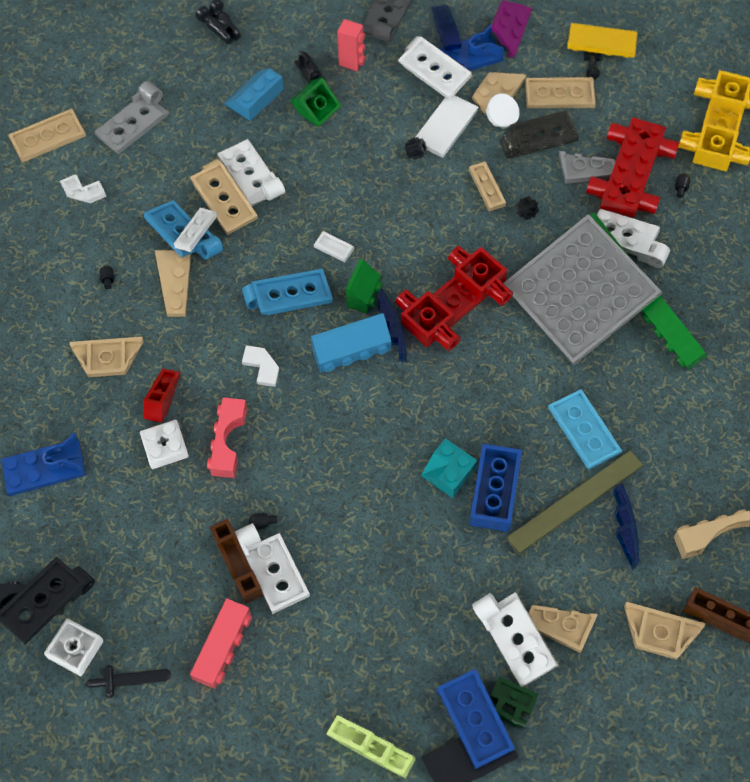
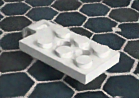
[597,209,670,268]
[234,523,310,614]

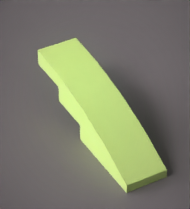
[327,715,416,779]

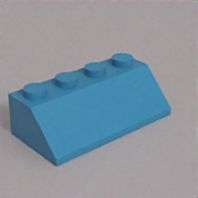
[311,313,391,373]

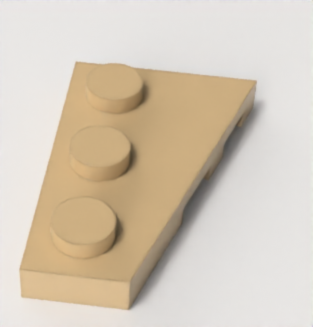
[528,605,598,653]

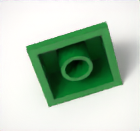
[290,78,341,127]
[346,259,383,314]

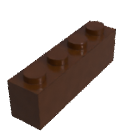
[683,587,750,644]

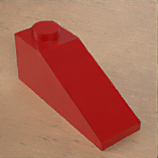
[143,368,180,423]

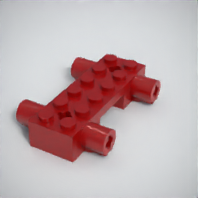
[586,117,680,219]
[395,246,513,351]

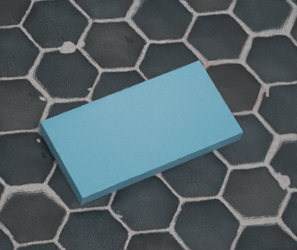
[548,389,622,470]

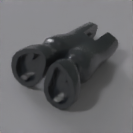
[196,0,241,45]

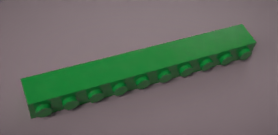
[590,212,707,370]

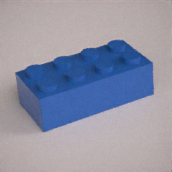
[469,444,522,532]

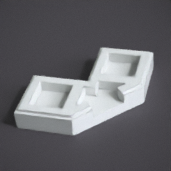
[60,174,106,203]
[242,345,279,387]

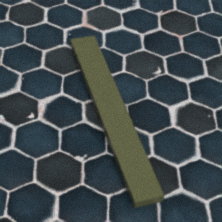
[506,450,643,555]

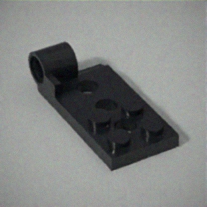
[0,556,95,645]

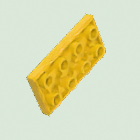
[567,23,637,58]

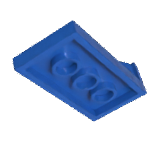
[434,25,504,79]
[1,433,86,496]
[435,669,515,769]

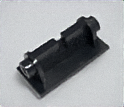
[294,51,324,83]

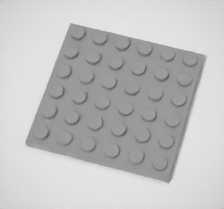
[503,214,662,365]

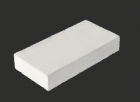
[314,231,354,262]

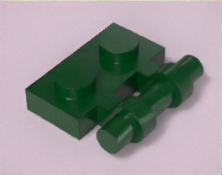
[491,676,539,729]

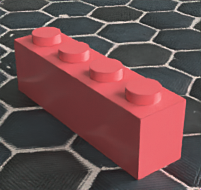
[190,598,252,689]

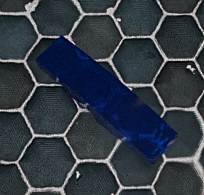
[431,5,462,51]
[379,289,407,362]
[613,484,639,570]

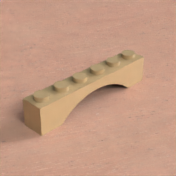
[674,509,750,559]

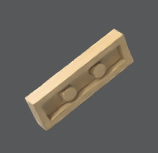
[469,161,506,212]

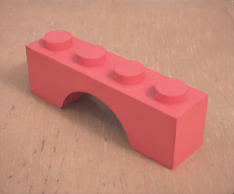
[207,398,247,478]

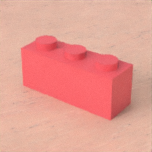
[337,19,366,71]

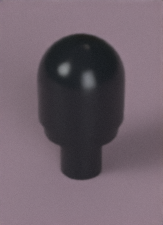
[675,174,691,198]
[99,266,115,289]
[249,512,277,529]

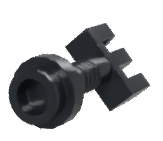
[583,51,601,80]

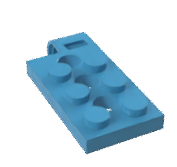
[144,200,223,259]

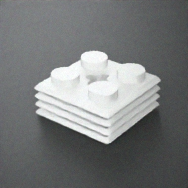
[140,420,189,469]
[44,619,103,676]

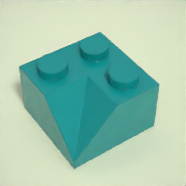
[421,438,477,498]

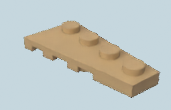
[155,250,192,317]

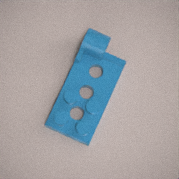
[242,269,333,315]

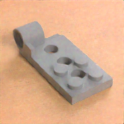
[95,81,169,155]

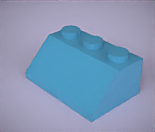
[225,68,284,121]

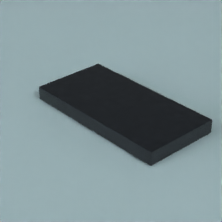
[421,737,519,782]

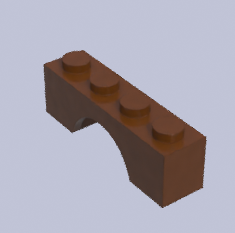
[210,519,264,605]

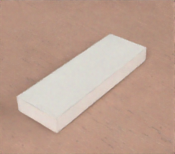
[174,208,217,252]

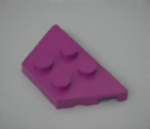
[491,0,532,58]

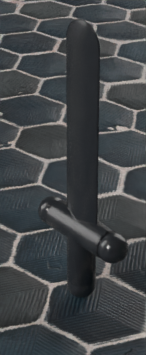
[86,665,171,698]

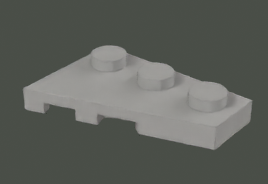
[559,151,615,184]

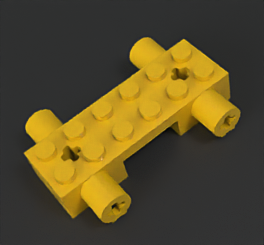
[678,70,750,172]

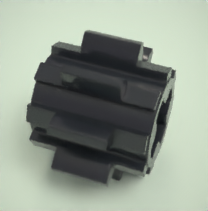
[405,137,427,160]
[516,196,539,220]

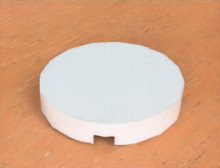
[486,94,519,129]

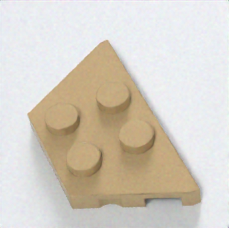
[472,72,526,114]
[70,337,143,377]
[624,602,705,660]

